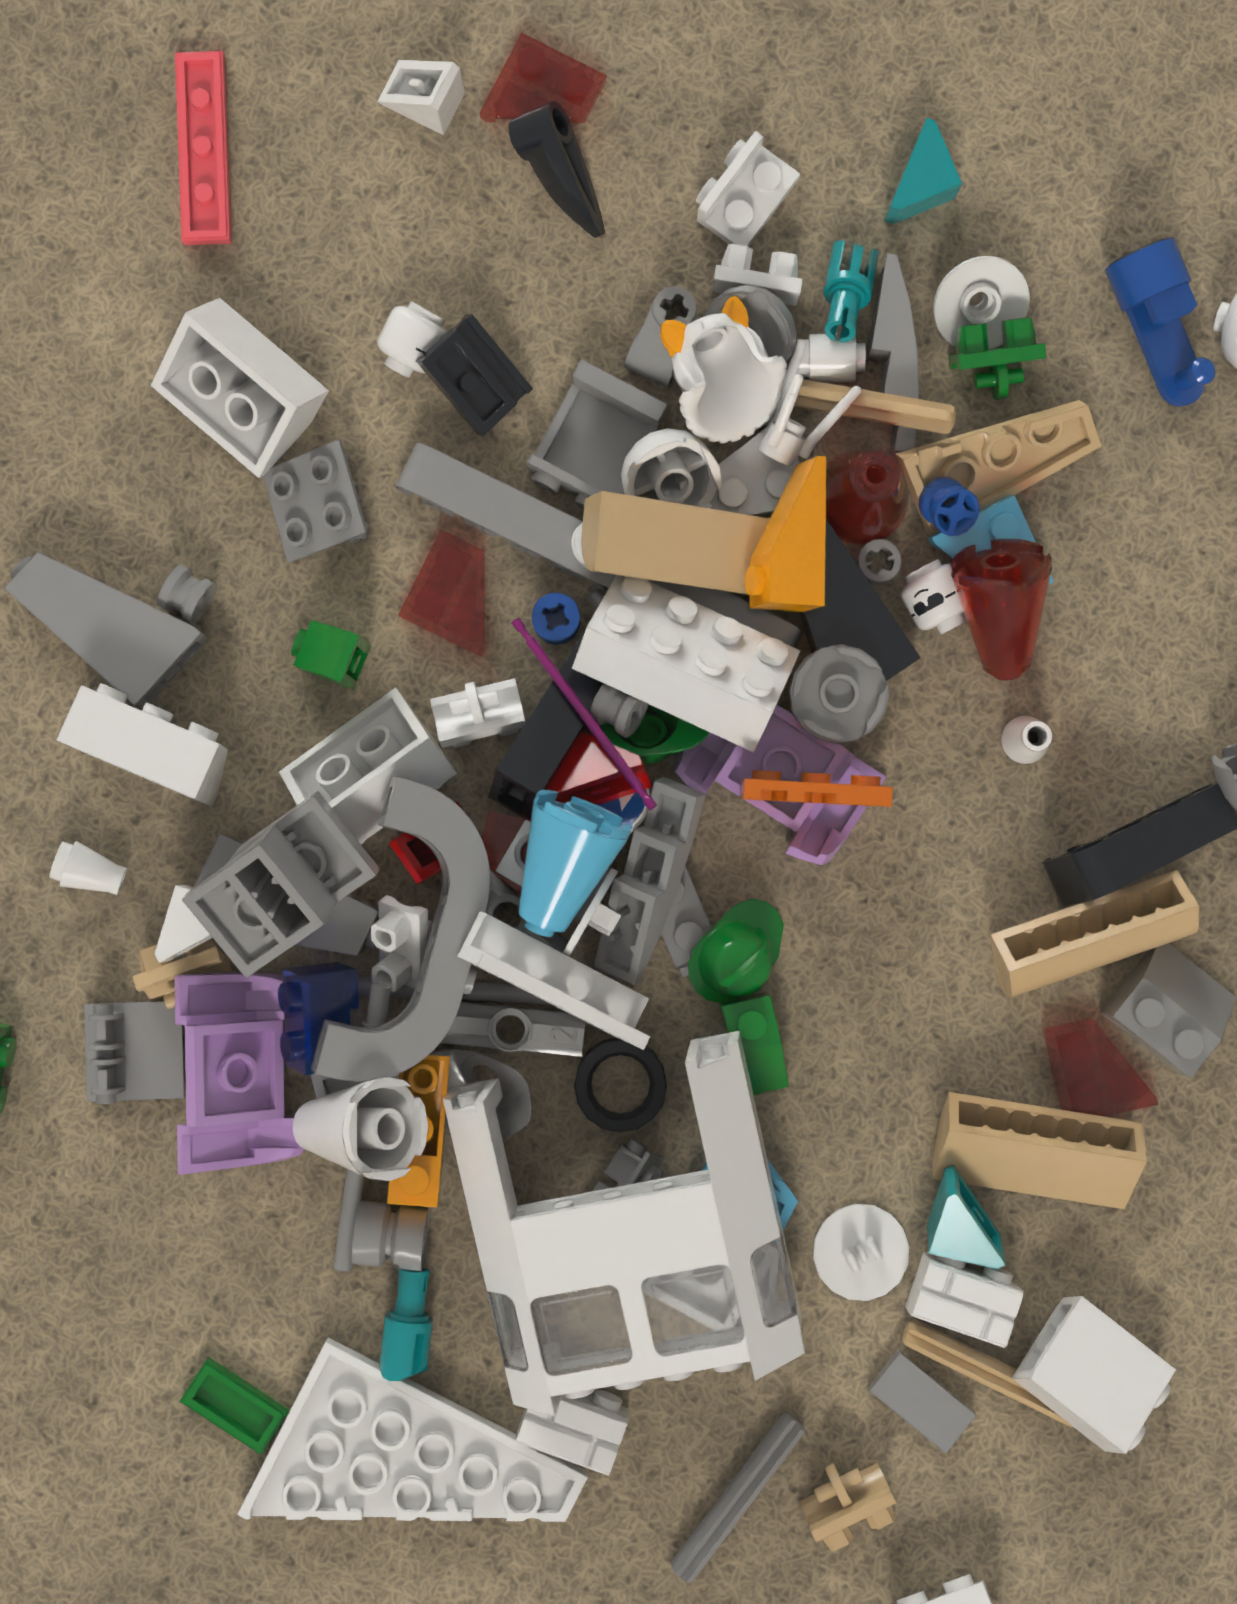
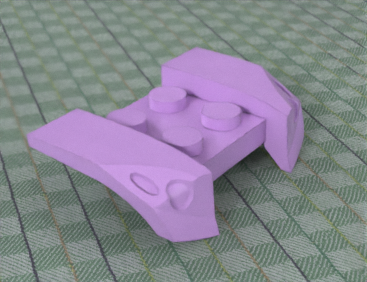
[674,704,886,865]
[175,972,313,1175]

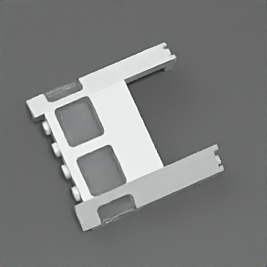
[443,1031,806,1416]

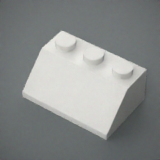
[151,298,329,478]
[56,683,228,807]
[279,687,457,844]

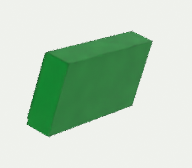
[179,1357,290,1455]

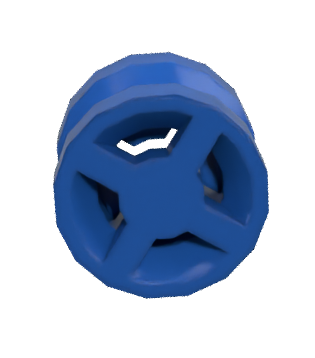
[918,477,980,536]
[531,593,581,645]

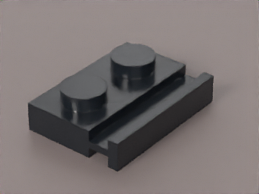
[416,314,533,436]

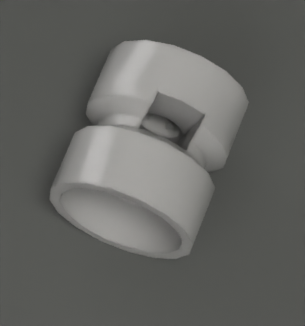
[352,1200,430,1271]

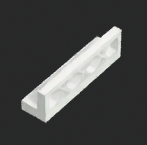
[457,911,650,1050]

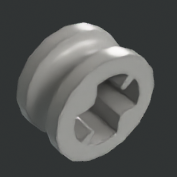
[856,539,902,585]

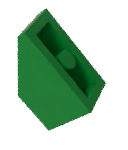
[291,620,371,691]
[719,992,789,1095]

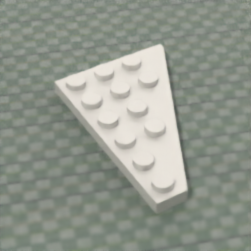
[237,1337,588,1522]

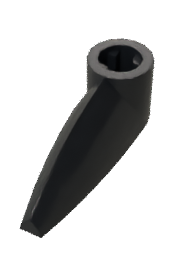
[508,101,605,238]

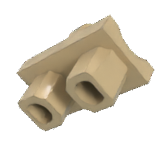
[133,938,234,1009]
[799,1463,896,1551]

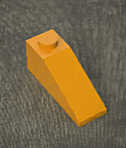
[744,456,826,612]

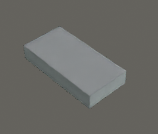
[868,1350,976,1453]

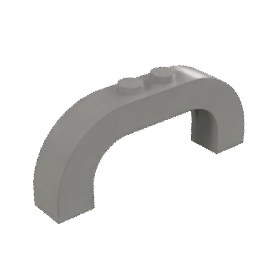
[311,777,490,1082]

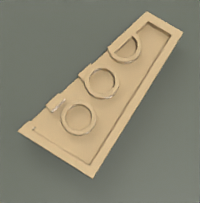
[896,400,1102,536]

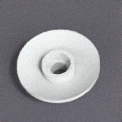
[933,256,1030,349]

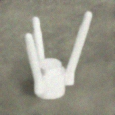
[758,341,861,466]

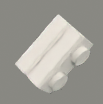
[905,1252,1024,1348]
[515,1390,629,1476]

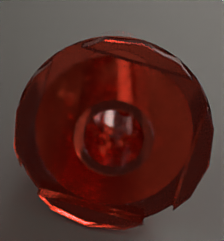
[826,449,909,545]
[950,539,1052,681]

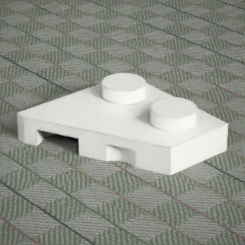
[710,417,800,516]

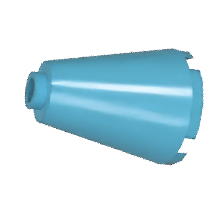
[519,790,633,937]

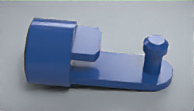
[1105,237,1216,407]

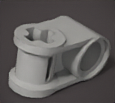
[624,286,696,387]

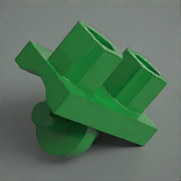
[948,317,1046,400]

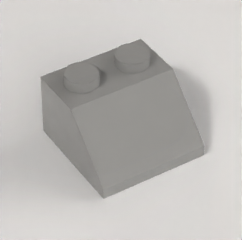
[1100,943,1237,1078]

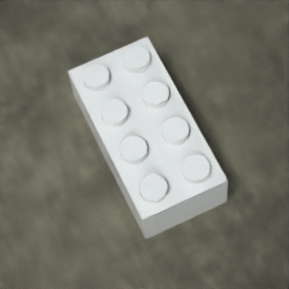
[572,575,800,752]

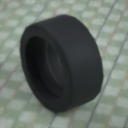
[574,1037,667,1133]

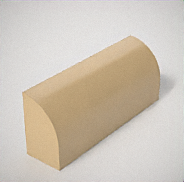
[582,491,770,595]
[991,870,1199,998]
[932,1092,1147,1210]

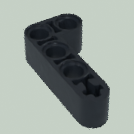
[1042,782,1237,906]

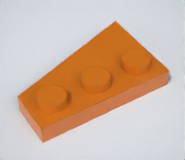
[740,770,893,807]

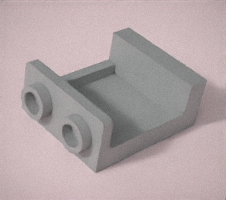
[526,359,667,509]

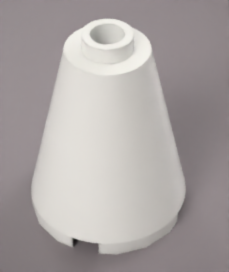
[293,1077,428,1181]

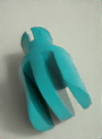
[823,240,879,342]
[379,1267,433,1381]

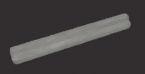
[671,1412,805,1583]

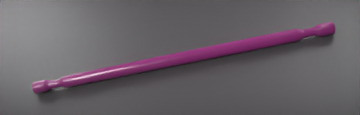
[511,618,657,811]

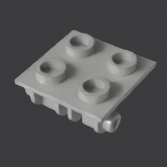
[263,439,370,563]
[84,1001,185,1104]

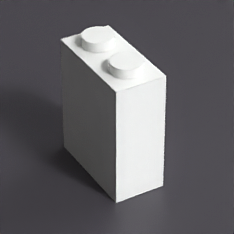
[1012,1296,1176,1454]

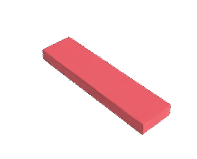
[175,51,232,245]

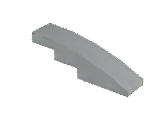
[866,253,919,461]
[594,777,706,986]

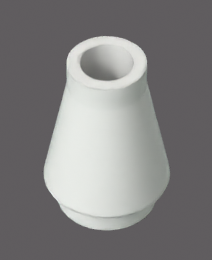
[1001,716,1052,764]
[49,841,127,895]

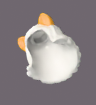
[660,296,787,443]

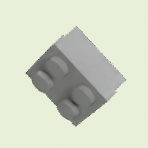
[182,791,380,978]

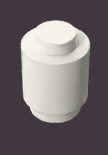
[797,333,866,383]

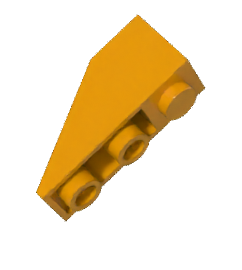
[387,1055,450,1207]

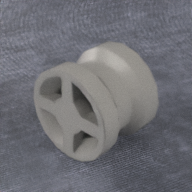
[157,564,217,625]
[590,683,648,738]

